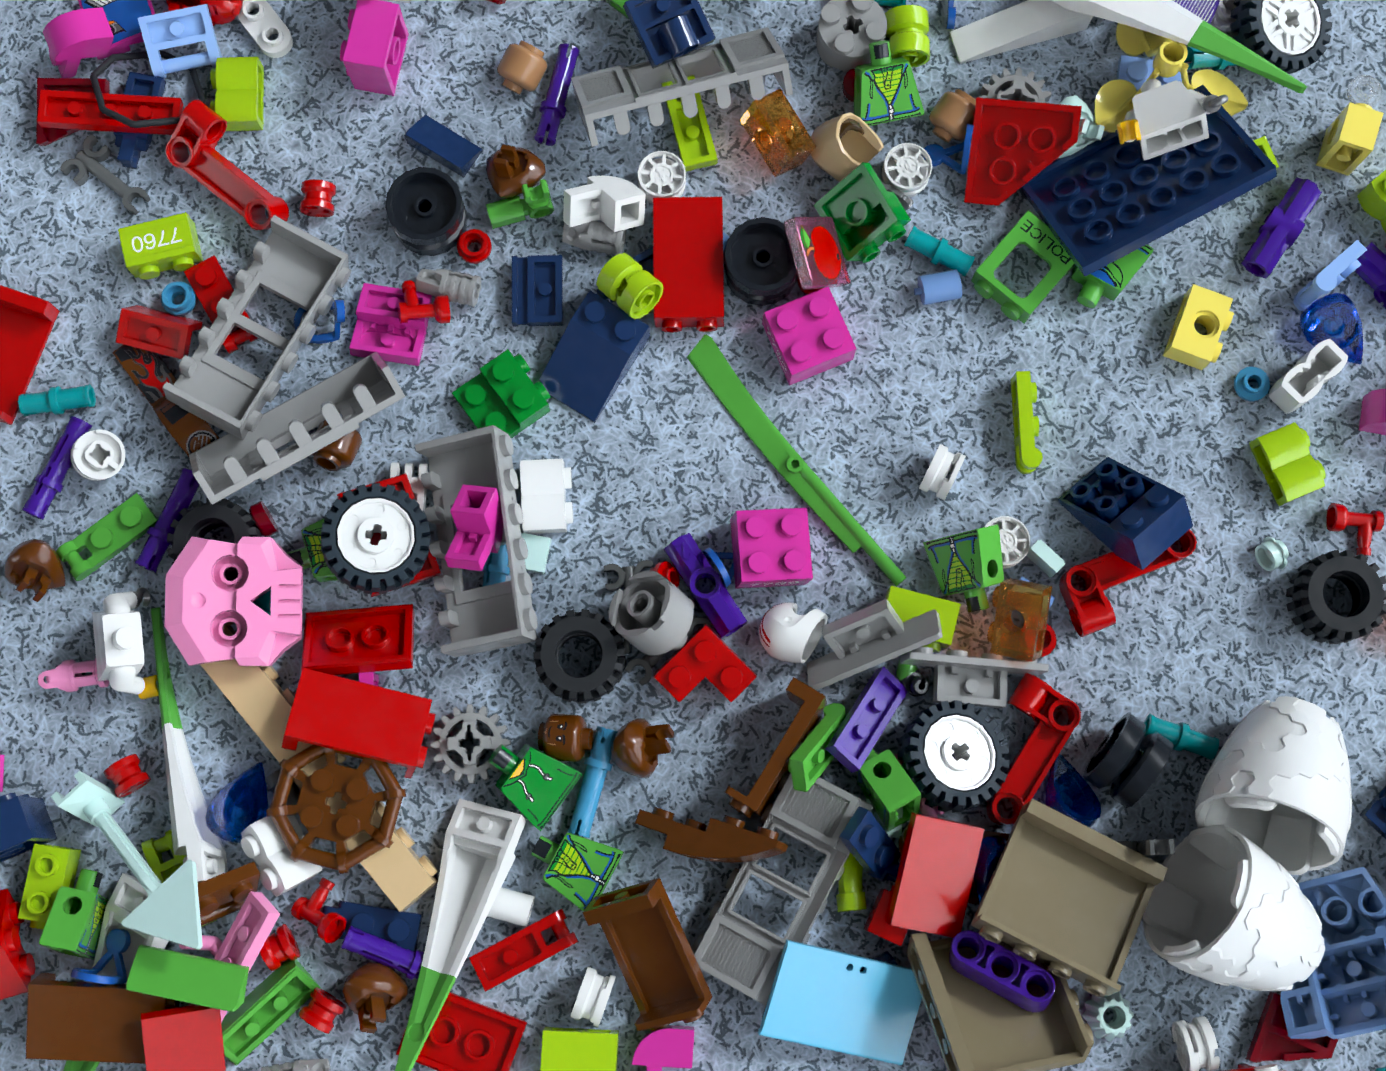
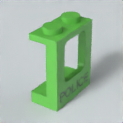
[971,210,1075,324]

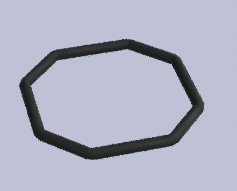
[90,50,206,128]

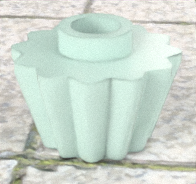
[1082,992,1134,1042]

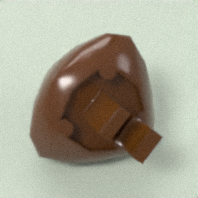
[486,144,546,198]
[4,538,66,602]
[611,718,674,779]
[343,962,408,1034]

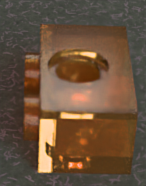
[740,89,816,177]
[987,578,1052,662]

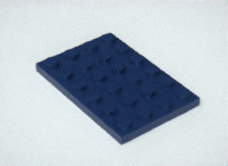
[1020,85,1277,277]

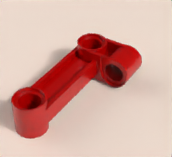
[165,99,289,230]
[1059,529,1197,637]
[986,673,1081,825]

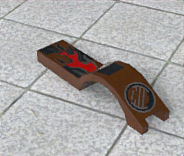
[112,345,220,457]

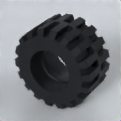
[167,498,263,581]
[1286,550,1386,644]
[533,609,626,704]

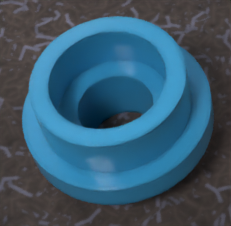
[161,282,197,316]
[1234,367,1270,402]

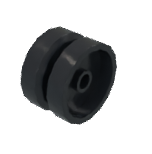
[385,167,468,256]
[724,217,802,306]
[1083,712,1174,808]

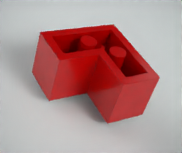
[654,623,757,703]
[0,889,36,1000]

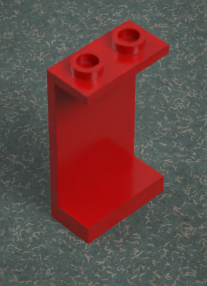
[653,197,724,333]
[0,285,60,425]
[281,668,436,779]

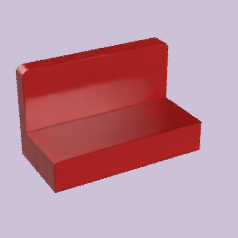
[115,305,203,360]

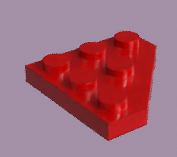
[964,97,1082,206]

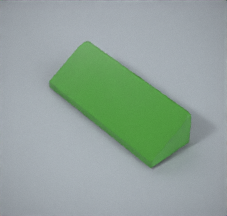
[126,945,249,1012]
[221,959,321,1066]

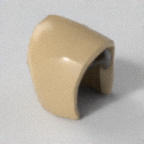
[808,112,884,182]

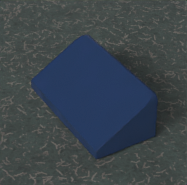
[404,115,483,178]

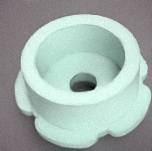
[1255,537,1289,571]

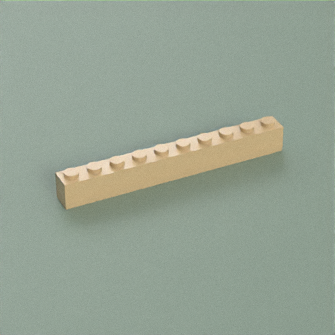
[200,622,438,912]

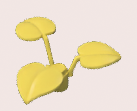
[1094,23,1248,133]

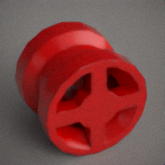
[299,179,336,217]
[103,754,151,798]
[260,924,301,971]
[298,987,346,1034]

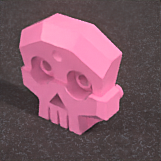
[164,536,303,666]

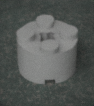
[816,0,887,73]
[609,571,694,656]

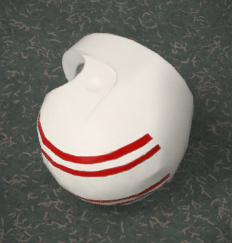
[758,602,828,663]

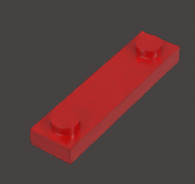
[37,90,183,135]

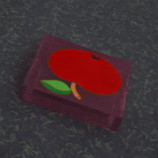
[784,217,851,290]

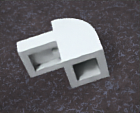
[563,176,646,232]

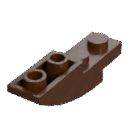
[635,807,788,863]

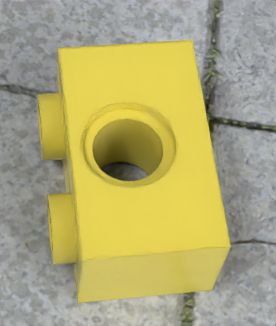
[1316,102,1384,176]
[1163,284,1234,370]

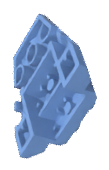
[1280,866,1386,1039]

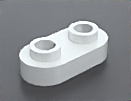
[238,0,293,58]

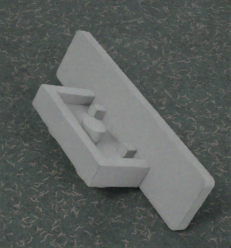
[807,599,943,690]
[900,647,1049,709]

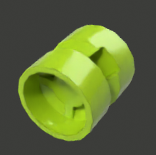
[885,5,930,67]
[596,253,664,319]

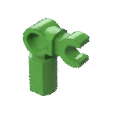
[486,179,554,229]

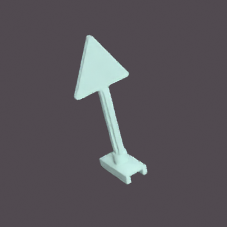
[51,771,203,950]

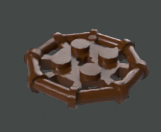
[266,745,406,874]

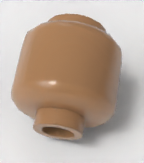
[497,40,547,95]
[929,89,976,143]

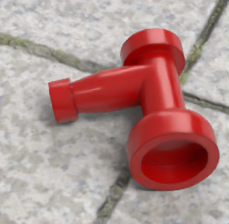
[398,280,451,324]
[1326,503,1384,556]
[291,877,346,943]

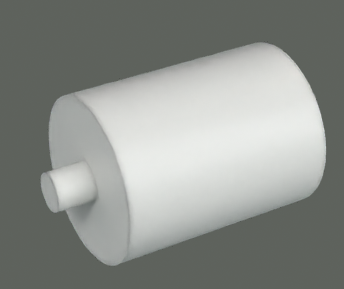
[487,887,535,927]

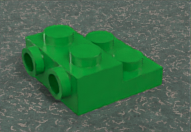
[813,162,911,263]
[452,349,551,438]

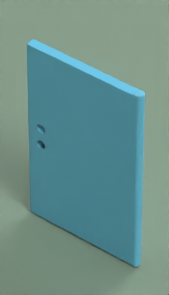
[758,939,922,1065]

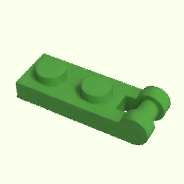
[56,493,158,581]
[788,703,846,792]

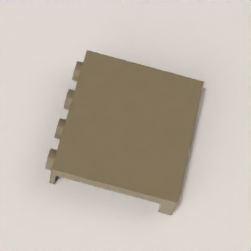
[971,799,1168,997]
[906,932,1094,1071]

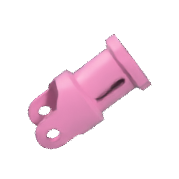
[38,658,109,692]

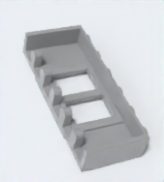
[571,27,793,147]
[162,215,351,441]
[189,352,405,505]
[415,425,538,657]
[692,771,876,1006]

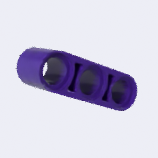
[949,930,1055,1013]

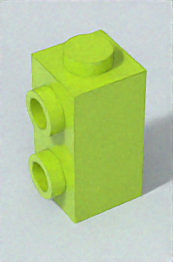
[18,844,81,930]

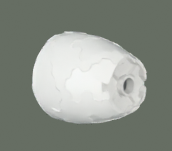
[1195,696,1352,875]
[1142,824,1325,991]

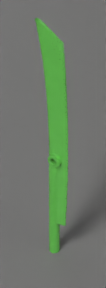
[687,334,907,587]

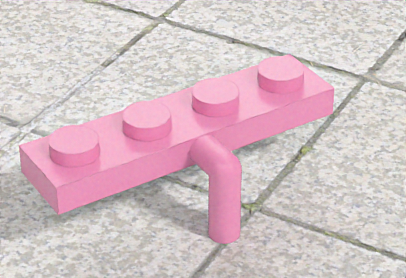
[179,891,280,1023]

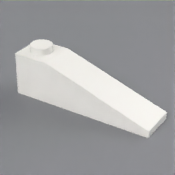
[949,0,1093,64]

